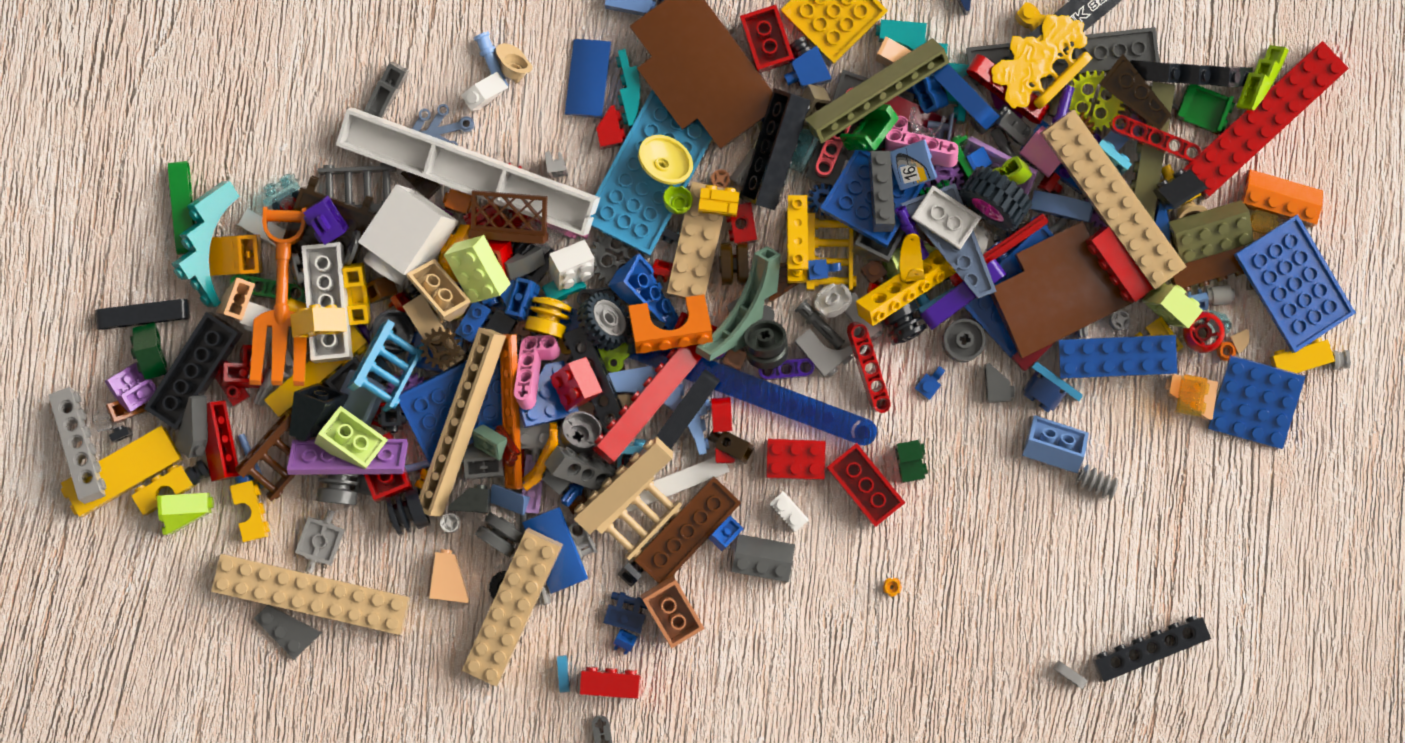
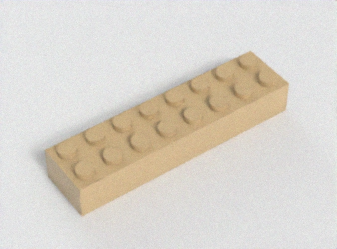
[462,528,563,687]

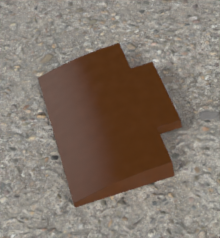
[630,0,773,150]
[990,221,1147,358]

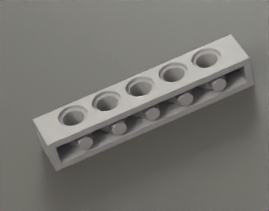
[48,387,106,504]

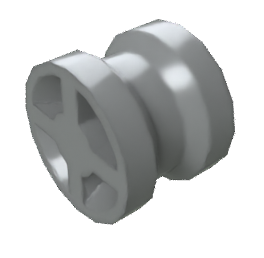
[1109,310,1130,331]
[1331,350,1351,370]

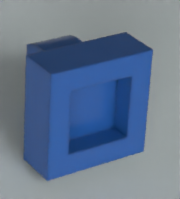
[613,629,638,655]

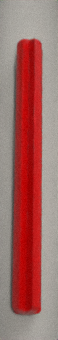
[950,214,1048,286]

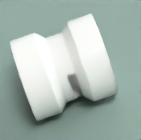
[440,513,461,533]

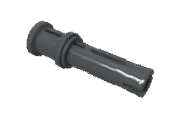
[794,299,845,349]

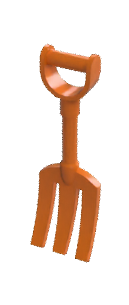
[249,207,307,386]

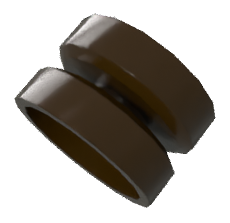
[719,243,749,285]

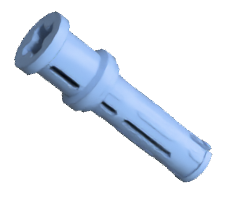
[473,32,508,86]

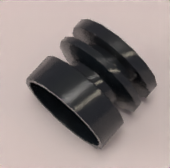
[880,300,928,345]
[386,488,431,536]

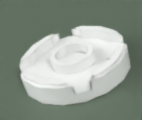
[814,283,852,318]

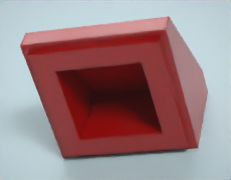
[715,448,735,463]

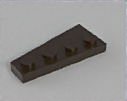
[1099,54,1172,130]

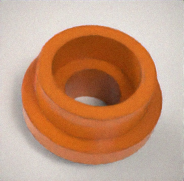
[1217,342,1236,361]

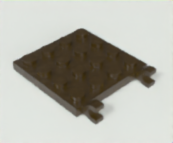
[283,175,374,264]

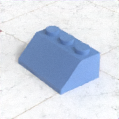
[1022,415,1089,473]

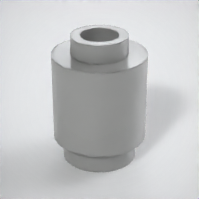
[1206,285,1235,306]

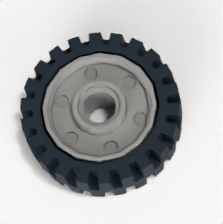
[577,293,632,351]

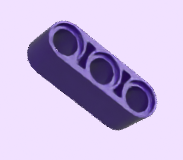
[758,358,814,380]

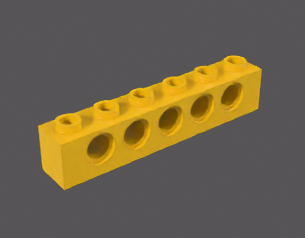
[856,249,956,326]

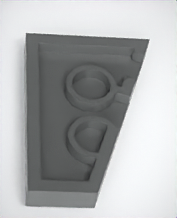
[254,605,323,660]

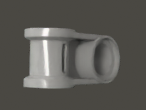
[569,522,597,559]

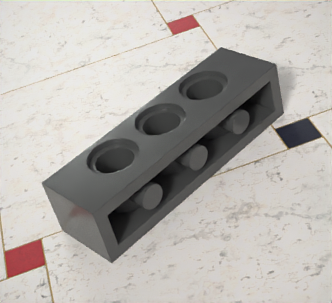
[544,446,617,491]

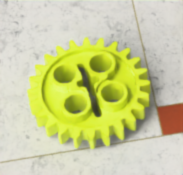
[1068,70,1124,131]

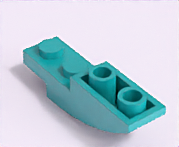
[615,49,641,129]

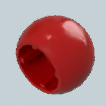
[1183,312,1225,353]

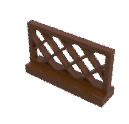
[469,190,549,244]

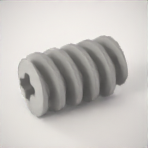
[1075,464,1118,501]

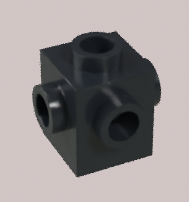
[378,405,406,433]

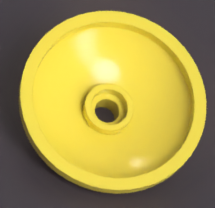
[638,135,693,185]

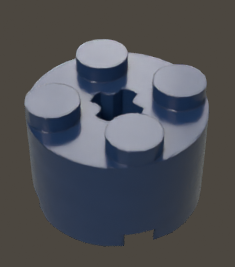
[1022,371,1067,413]

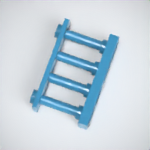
[347,319,424,412]

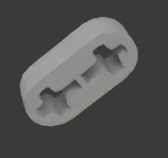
[1053,660,1088,689]

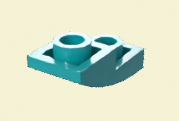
[542,281,587,301]

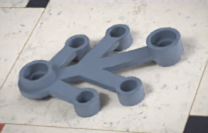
[412,104,475,146]

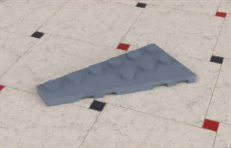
[901,183,997,299]

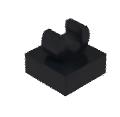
[618,561,644,587]

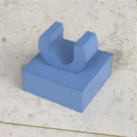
[1188,289,1209,310]

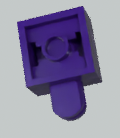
[303,196,349,245]

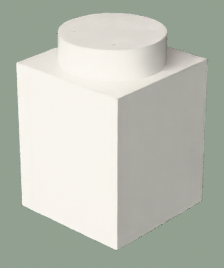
[358,184,459,285]

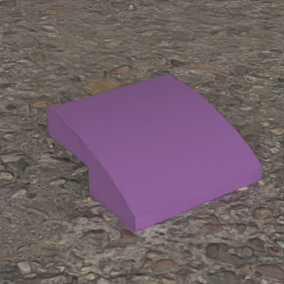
[105,362,157,412]

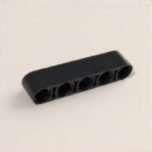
[95,299,190,330]
[657,369,720,450]

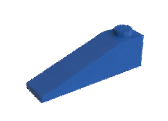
[608,254,679,330]

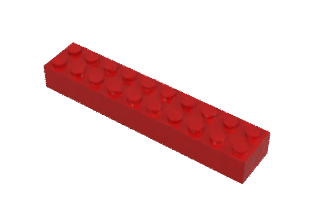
[1183,41,1349,200]

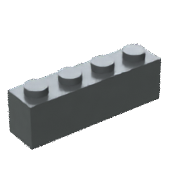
[869,151,895,232]

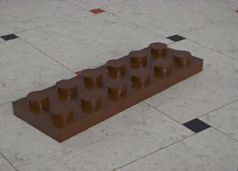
[634,476,741,584]

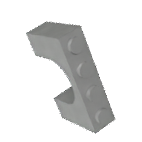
[795,292,883,377]

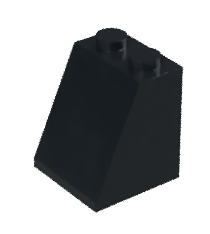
[289,383,348,441]

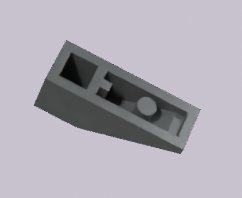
[175,395,208,458]

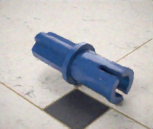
[561,483,585,507]

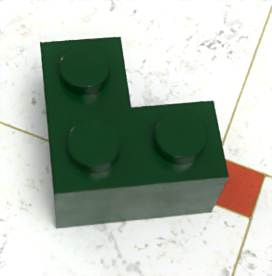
[130,322,167,380]
[894,440,928,483]

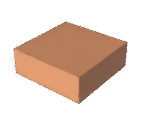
[722,349,747,371]

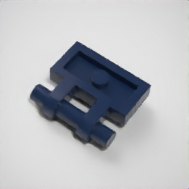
[603,592,648,634]

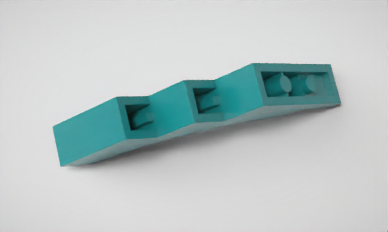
[875,19,969,124]

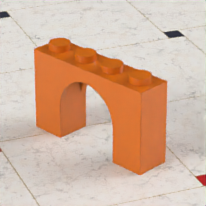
[628,294,713,354]

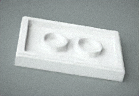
[911,186,982,250]

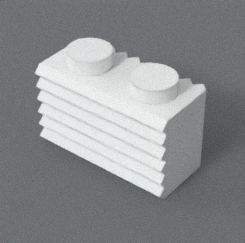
[770,492,809,532]

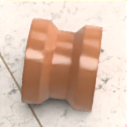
[711,169,730,189]

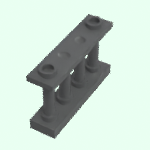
[318,163,397,214]

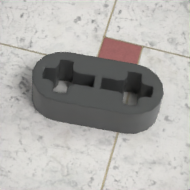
[592,715,613,743]

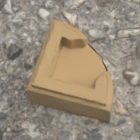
[1229,329,1250,354]

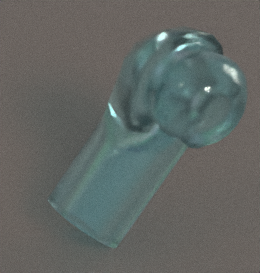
[1209,310,1232,334]

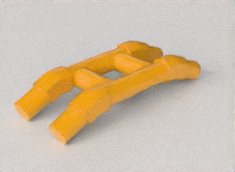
[522,422,558,491]

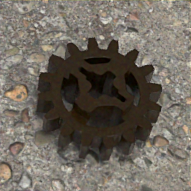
[419,327,462,370]

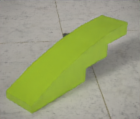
[1236,45,1289,111]

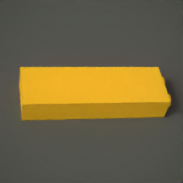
[60,425,184,517]

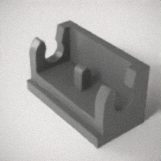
[994,104,1034,147]

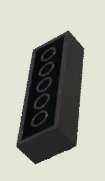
[739,88,811,210]
[144,312,243,430]

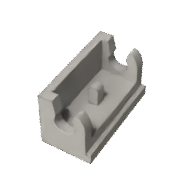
[545,151,568,178]

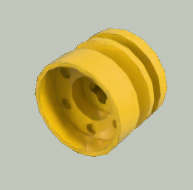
[525,297,572,339]

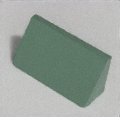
[472,425,507,461]

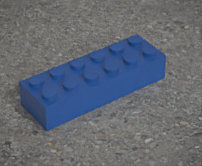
[1058,335,1178,379]

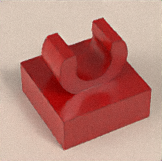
[1037,173,1063,193]
[653,259,673,283]
[388,292,410,313]

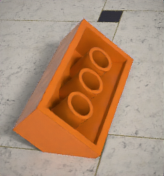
[1241,169,1323,227]

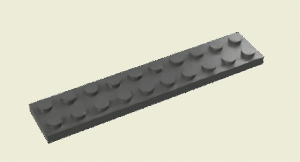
[966,27,1160,86]

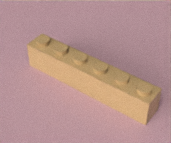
[574,436,673,534]

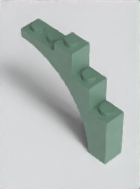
[696,246,781,361]

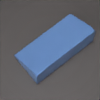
[491,484,530,515]

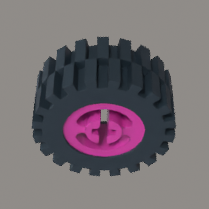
[959,166,1032,232]

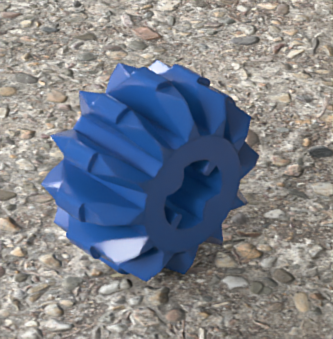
[807,183,832,216]

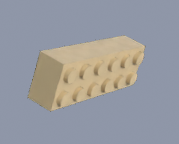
[667,181,724,299]

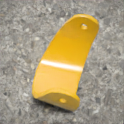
[899,234,925,282]

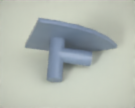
[927,113,954,141]

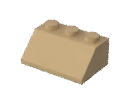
[406,259,471,322]

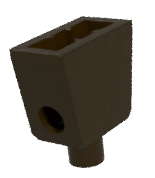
[708,430,755,464]

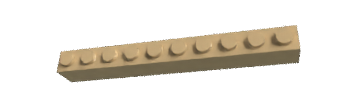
[419,328,506,517]

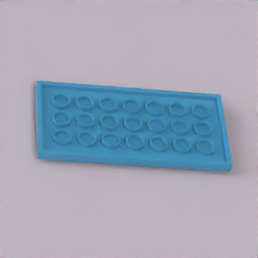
[591,90,712,257]

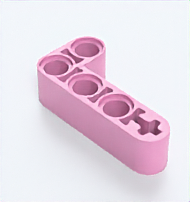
[885,116,958,167]
[514,335,561,410]

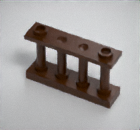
[235,411,316,501]

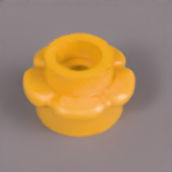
[883,578,902,597]

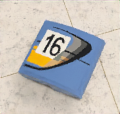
[890,139,937,190]

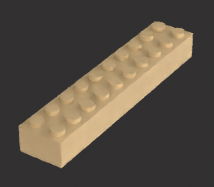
[1040,110,1187,289]
[211,554,411,635]

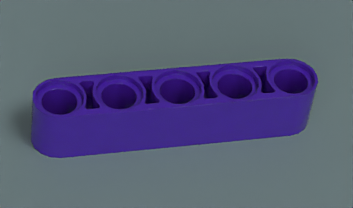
[920,259,1007,330]

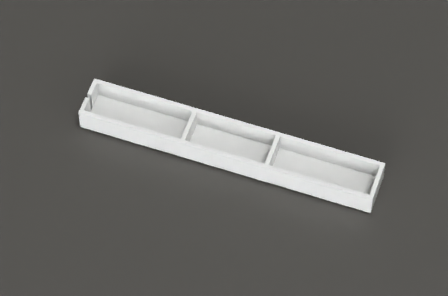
[336,108,600,236]

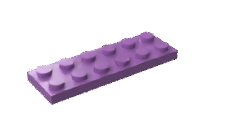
[287,439,408,475]

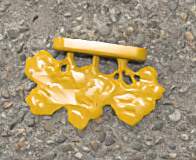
[991,15,1092,109]

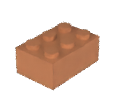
[640,576,705,649]

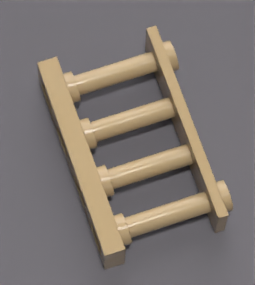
[596,477,683,561]

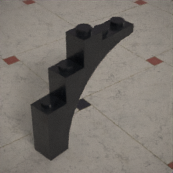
[1130,60,1253,87]

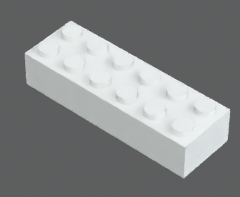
[301,242,353,363]

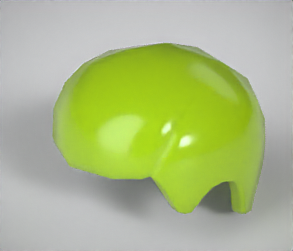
[663,185,693,214]

